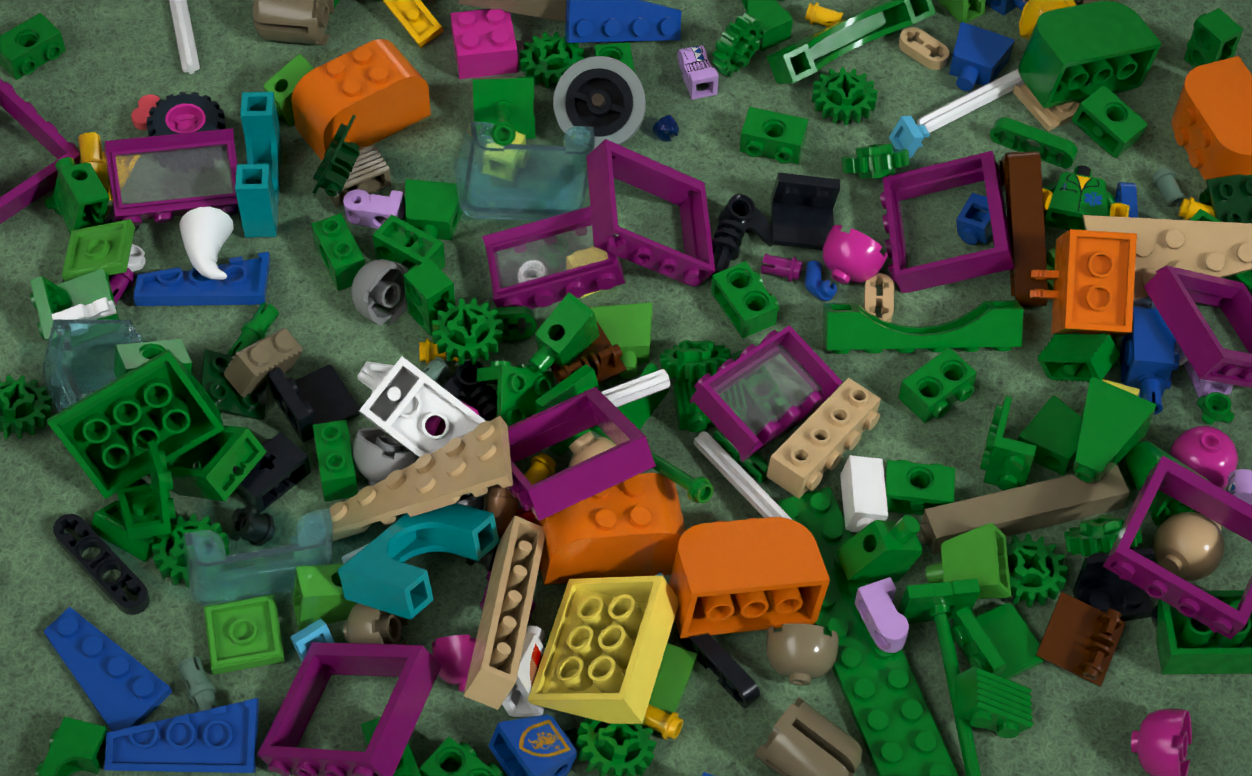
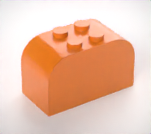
[291,39,431,160]
[1171,56,1252,181]
[534,473,686,585]
[669,517,830,638]

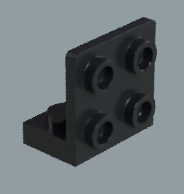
[771,172,840,250]
[268,365,360,443]
[1072,547,1155,621]

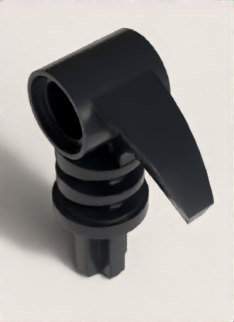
[710,194,773,278]
[443,360,497,421]

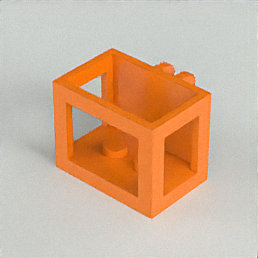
[1030,229,1137,339]

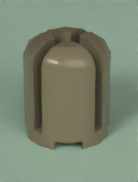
[252,0,334,45]
[754,697,863,776]

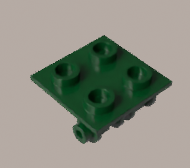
[312,115,360,197]
[1199,174,1252,223]
[201,349,267,420]

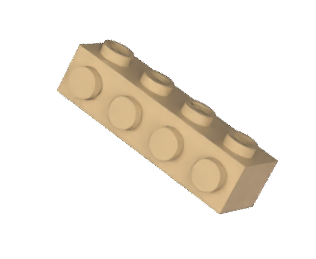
[766,378,881,498]

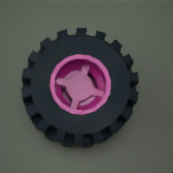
[147,91,226,174]

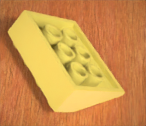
[528,575,679,724]

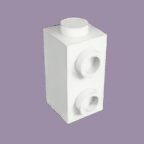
[840,455,888,532]

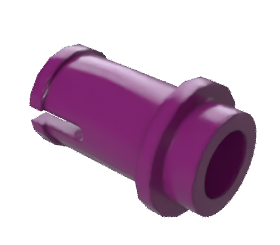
[761,253,803,282]
[109,268,135,305]

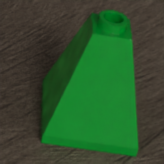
[1073,376,1157,483]

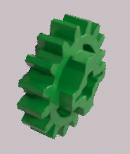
[712,13,764,77]
[520,31,584,88]
[811,67,878,125]
[841,143,910,179]
[432,298,503,365]
[660,340,731,382]
[0,375,52,439]
[152,514,230,588]
[1064,515,1142,557]
[1006,534,1068,608]
[575,718,656,776]

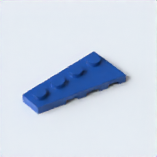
[565,0,682,43]
[133,252,270,306]
[44,607,172,731]
[104,698,259,773]

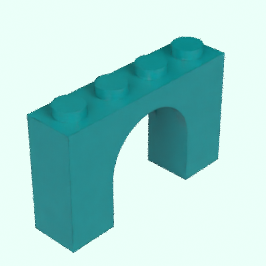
[235,92,282,238]
[338,503,500,620]

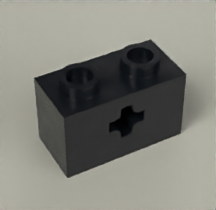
[233,432,311,514]

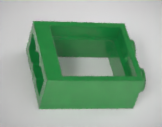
[167,425,267,502]

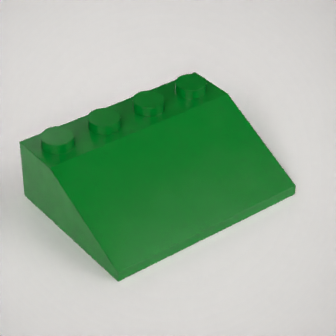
[47,349,225,499]

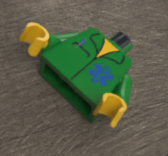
[1042,165,1130,230]

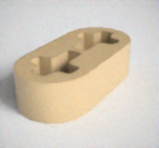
[899,27,950,70]
[864,273,894,322]

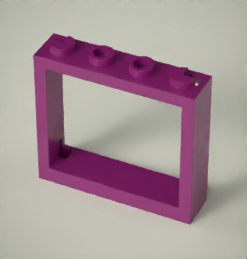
[0,78,81,224]
[586,139,716,287]
[880,150,1015,293]
[1143,265,1252,388]
[508,387,656,521]
[1103,456,1252,640]
[257,642,442,776]

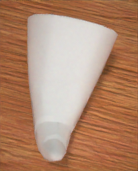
[179,207,234,280]

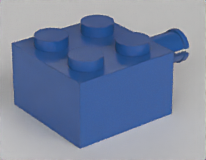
[1120,307,1180,415]

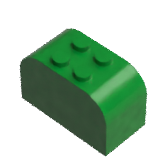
[1018,1,1162,108]

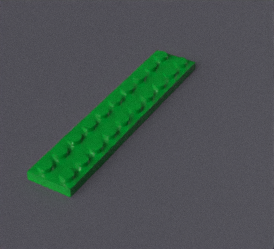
[775,487,958,776]

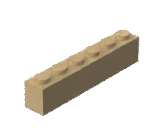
[463,515,545,710]

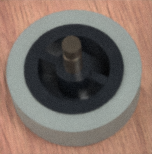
[553,56,646,150]

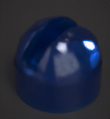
[652,115,679,142]

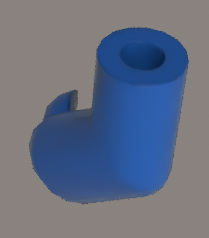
[805,261,837,301]

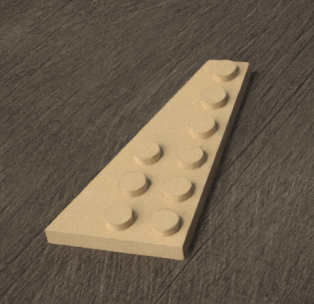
[1082,215,1252,301]
[324,416,513,542]

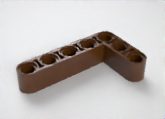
[997,151,1048,307]

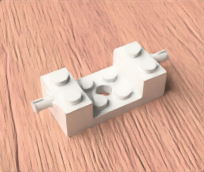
[357,356,499,496]

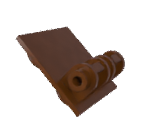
[537,320,627,384]
[1035,592,1126,687]

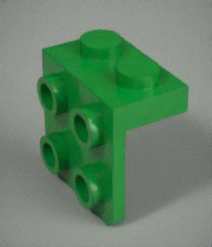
[30,269,120,349]
[477,361,554,427]
[979,395,1037,491]
[117,440,176,541]
[951,603,1045,679]

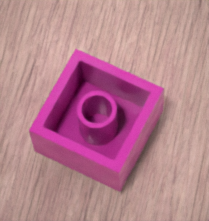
[450,9,518,79]

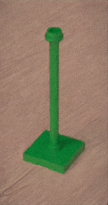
[472,76,536,146]
[535,364,714,503]
[897,578,981,776]

